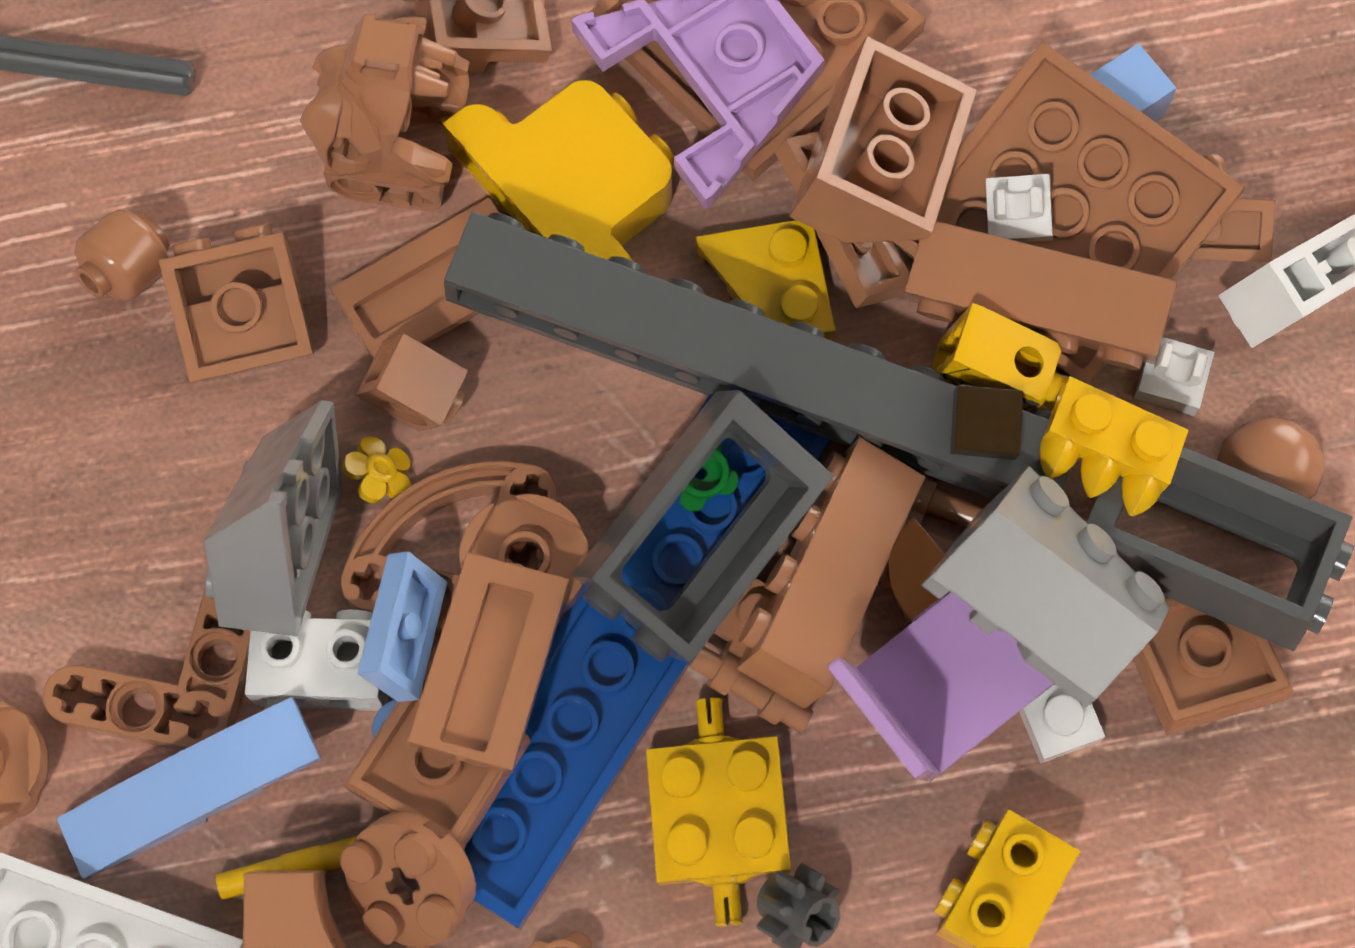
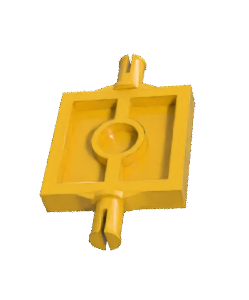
[646,697,792,927]

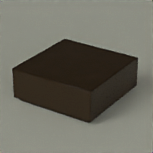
[950,385,1023,460]

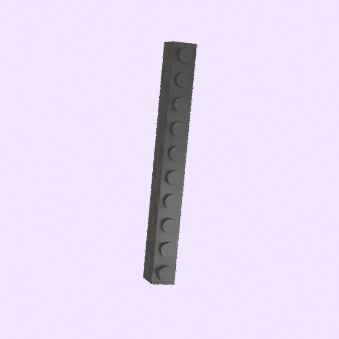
[444,211,1070,499]

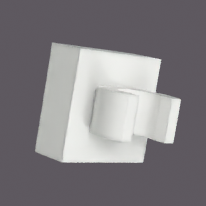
[986,174,1053,243]
[1134,337,1215,416]

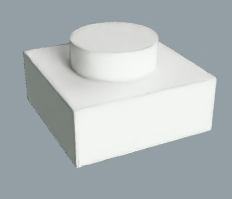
[1019,685,1105,764]

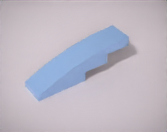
[56,697,322,880]

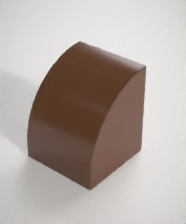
[889,517,950,624]

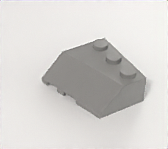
[204,400,342,636]
[921,466,1170,707]

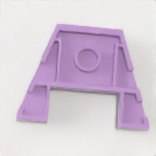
[571,0,824,210]

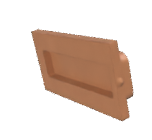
[330,197,500,359]
[407,552,570,773]

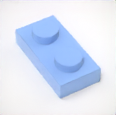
[357,551,447,702]

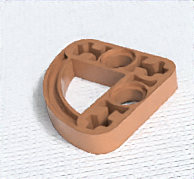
[341,461,559,636]

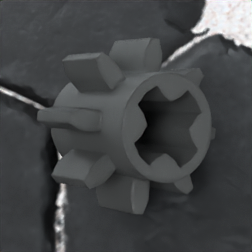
[757,863,840,948]

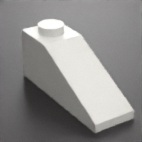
[1218,214,1355,348]

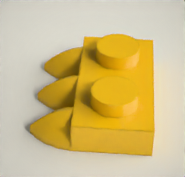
[1040,376,1189,517]

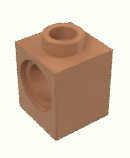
[355,333,468,432]

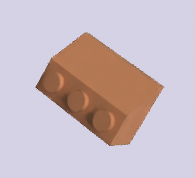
[789,36,977,243]

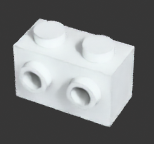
[245,610,388,711]

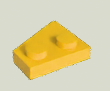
[696,220,836,340]

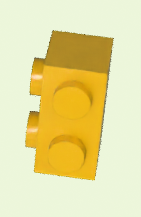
[934,809,1080,948]

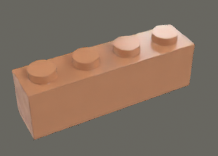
[905,221,1178,370]
[736,437,925,709]

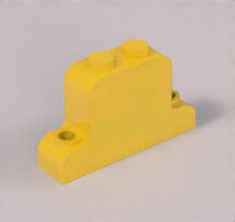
[442,80,674,260]

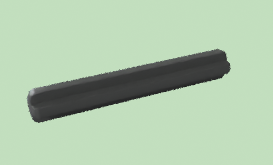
[0,34,195,96]

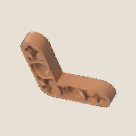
[43,588,251,751]

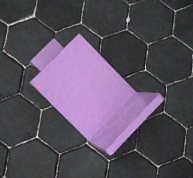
[827,592,1054,782]

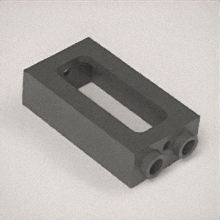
[572,390,834,663]
[1086,447,1354,651]

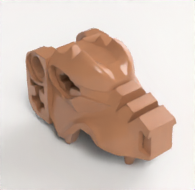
[300,13,470,211]

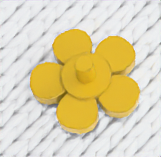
[342,436,411,504]

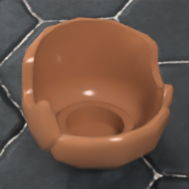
[1217,417,1325,499]

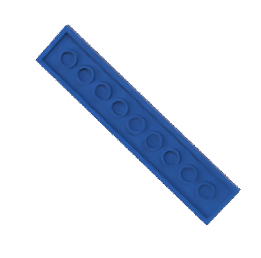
[464,396,832,930]

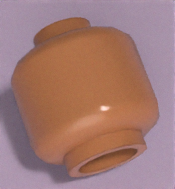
[75,210,170,302]

